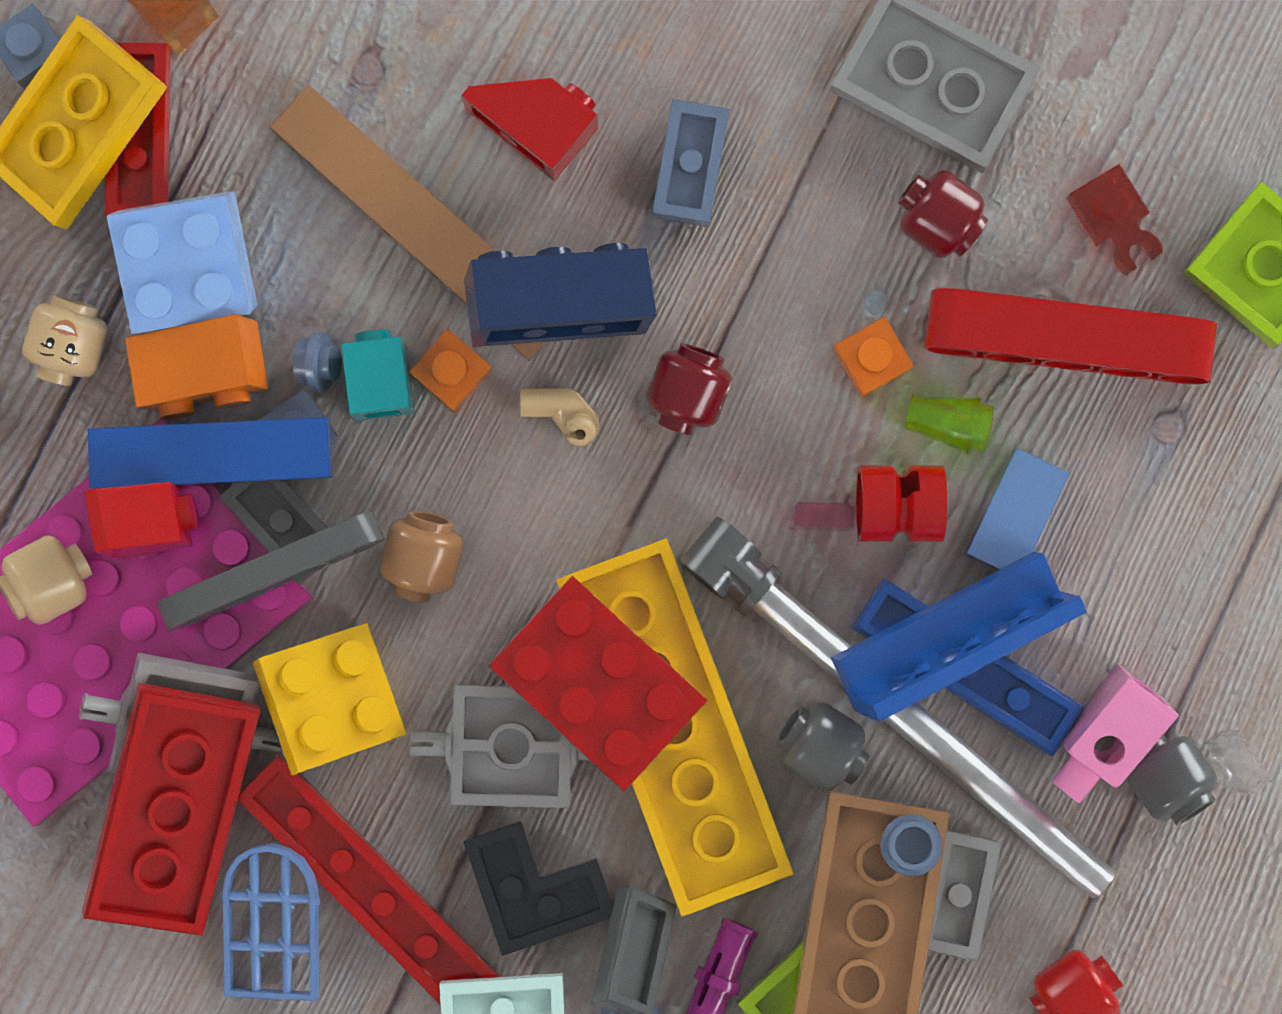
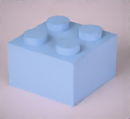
[107,191,258,334]

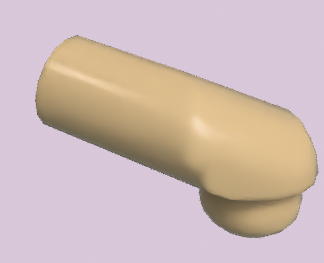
[520,388,600,447]

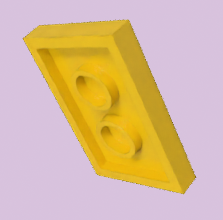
[0,15,167,230]

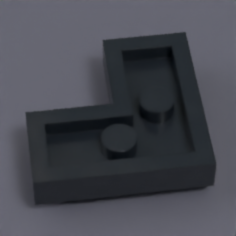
[463,821,613,956]

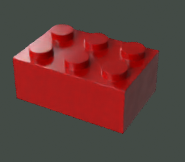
[488,576,708,792]

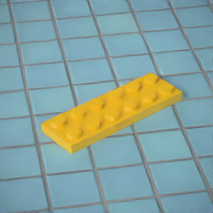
[556,538,794,917]

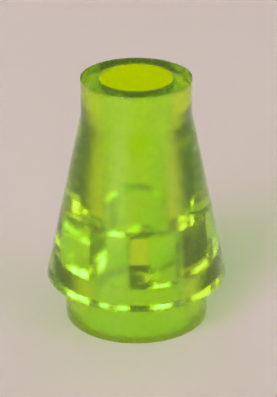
[905,395,995,455]

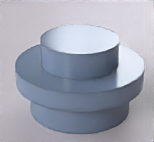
[293,333,342,392]
[880,814,942,876]

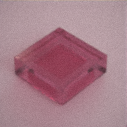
[790,502,855,531]

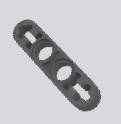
[156,511,385,632]

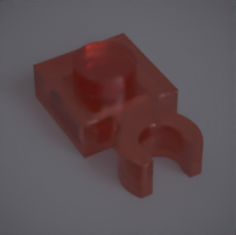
[1066,164,1163,276]

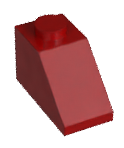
[461,78,598,182]
[84,482,198,560]

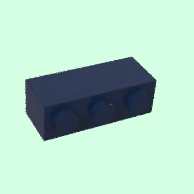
[464,243,657,347]

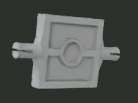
[79,652,283,774]
[409,685,588,808]

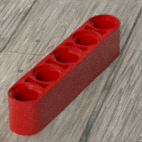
[925,288,1217,385]

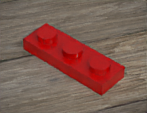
[105,43,171,217]

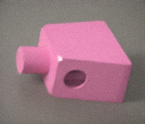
[1052,663,1179,803]

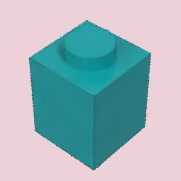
[341,329,414,421]

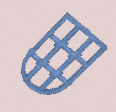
[221,843,320,1001]

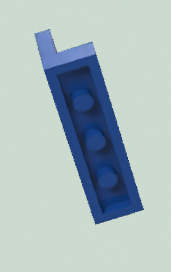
[830,552,1087,722]

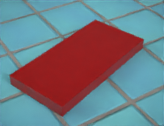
[82,682,260,936]

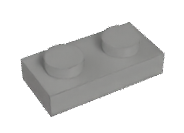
[928,830,1002,961]

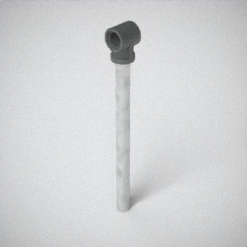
[679,517,1116,898]

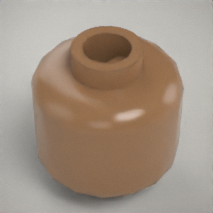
[380,510,463,602]

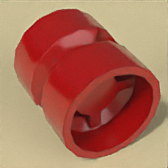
[856,465,947,542]

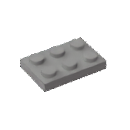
[830,0,1041,173]

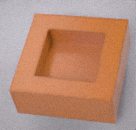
[832,316,914,398]
[409,328,493,413]

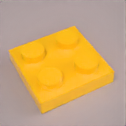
[252,623,406,776]

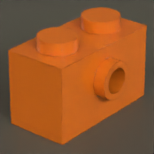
[125,314,269,420]

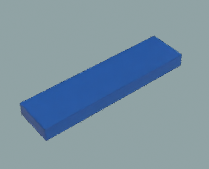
[88,417,332,489]
[851,578,1084,757]

